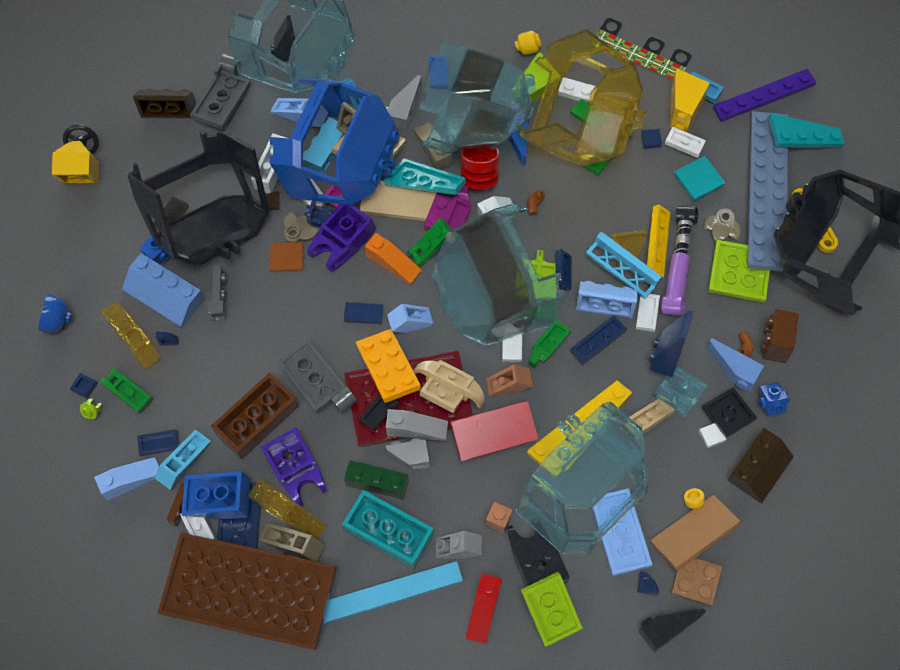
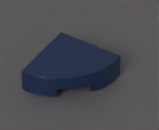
[155,331,179,346]
[637,571,659,596]

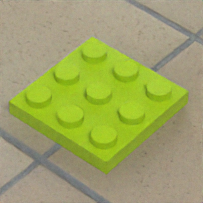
[708,240,770,303]

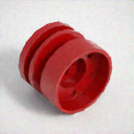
[461,142,500,190]

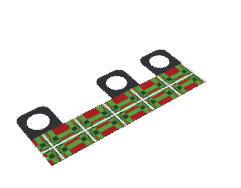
[591,18,692,80]

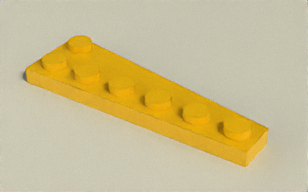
[527,381,632,479]

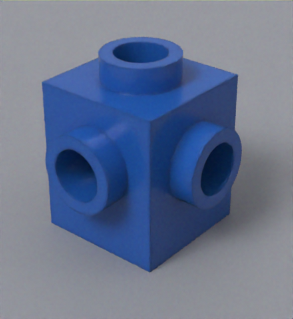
[140,237,170,264]
[759,382,790,416]

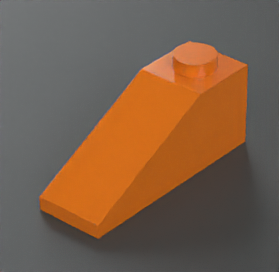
[365,233,422,285]

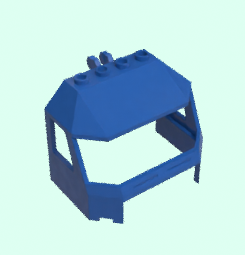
[270,78,400,205]

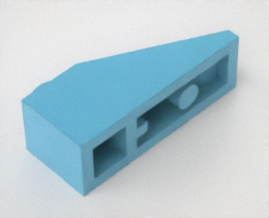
[155,429,211,490]

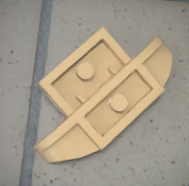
[413,360,485,413]

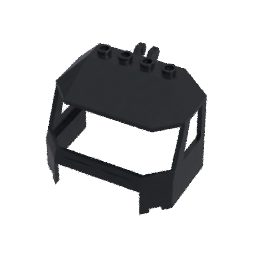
[128,131,269,266]
[774,169,900,315]

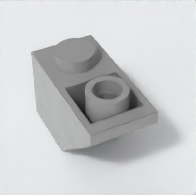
[386,438,430,471]
[436,531,482,559]

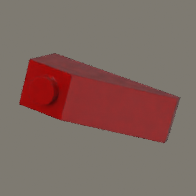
[465,573,502,644]

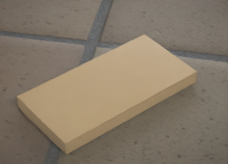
[360,181,437,221]

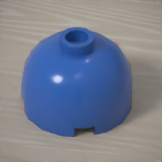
[38,294,71,333]

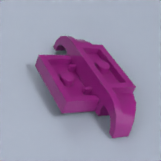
[424,186,471,250]

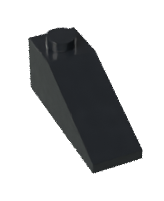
[271,15,297,62]
[639,608,706,653]

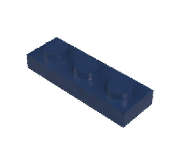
[570,315,627,365]

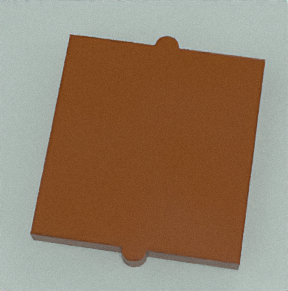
[268,242,305,272]

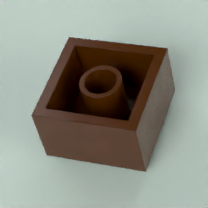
[761,309,799,364]

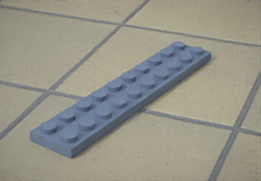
[747,111,788,272]

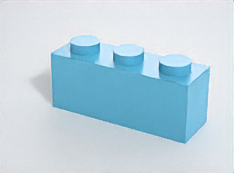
[303,117,344,174]

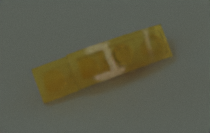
[100,301,161,370]
[247,479,327,539]

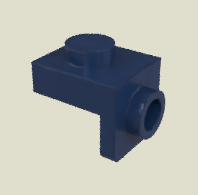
[304,200,334,227]

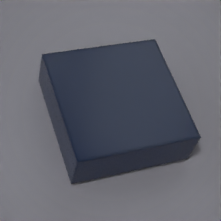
[641,129,662,149]
[70,373,98,399]

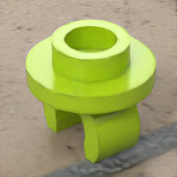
[80,399,101,420]

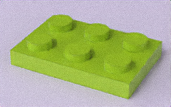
[520,572,583,647]

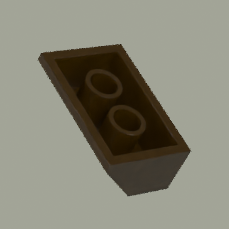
[133,89,196,118]
[727,428,794,504]

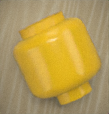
[515,31,542,56]

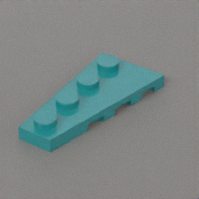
[768,113,845,148]
[384,158,466,195]

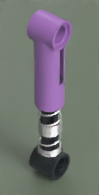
[662,206,698,316]

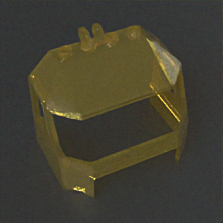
[514,29,646,167]

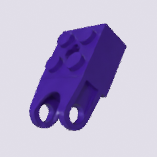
[307,204,376,271]
[261,427,327,507]

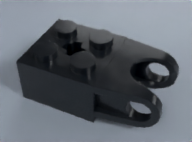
[507,515,570,587]

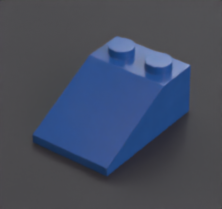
[182,471,251,519]

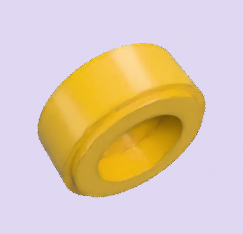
[684,488,705,509]

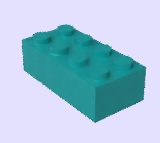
[342,490,434,569]

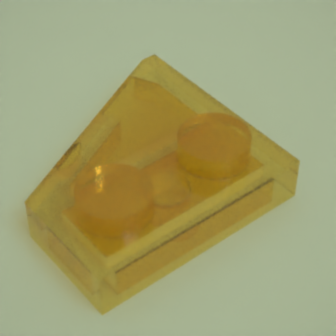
[611,230,647,267]

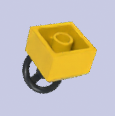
[52,124,99,184]

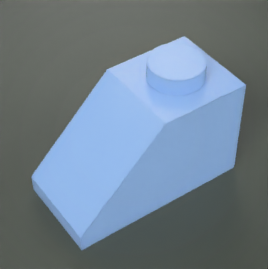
[387,304,434,333]

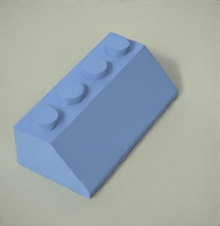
[122,253,205,328]

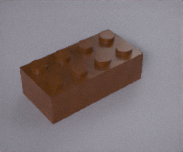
[211,373,299,460]

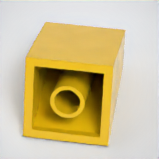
[670,69,710,133]

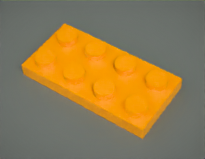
[356,329,421,403]

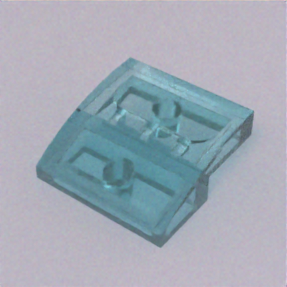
[653,365,708,417]

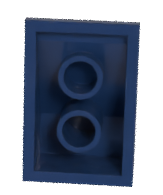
[649,310,694,377]

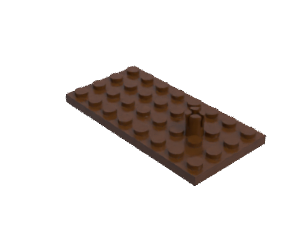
[157,532,337,650]

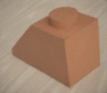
[486,364,533,397]

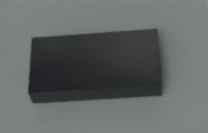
[358,395,399,433]

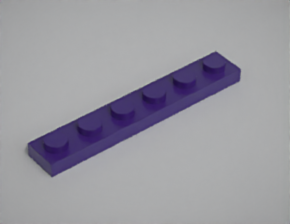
[713,69,816,122]

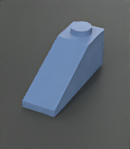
[707,338,764,391]

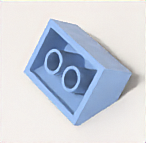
[576,281,637,318]

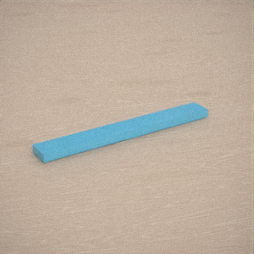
[323,561,463,625]

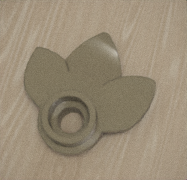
[703,208,740,243]
[284,212,318,242]

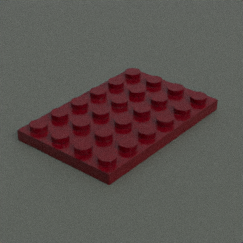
[345,351,473,447]

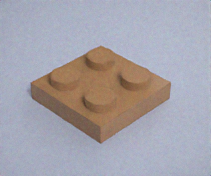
[671,558,722,607]

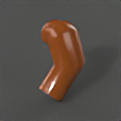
[527,190,545,216]
[738,331,755,357]

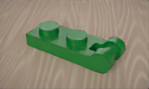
[407,218,454,267]
[99,367,153,414]

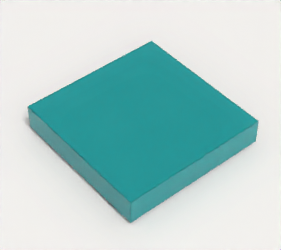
[674,156,725,202]

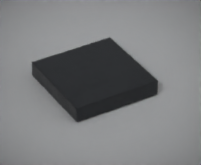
[702,387,757,438]

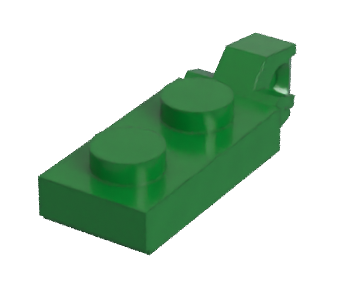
[528,320,571,368]

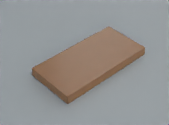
[650,495,741,571]

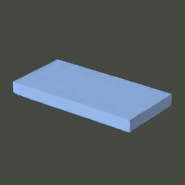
[590,488,652,576]

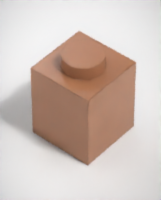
[485,502,513,534]

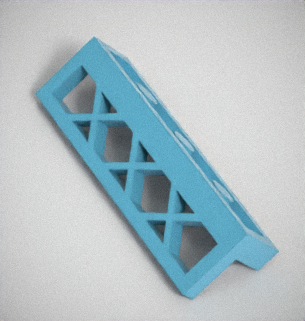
[586,231,662,299]

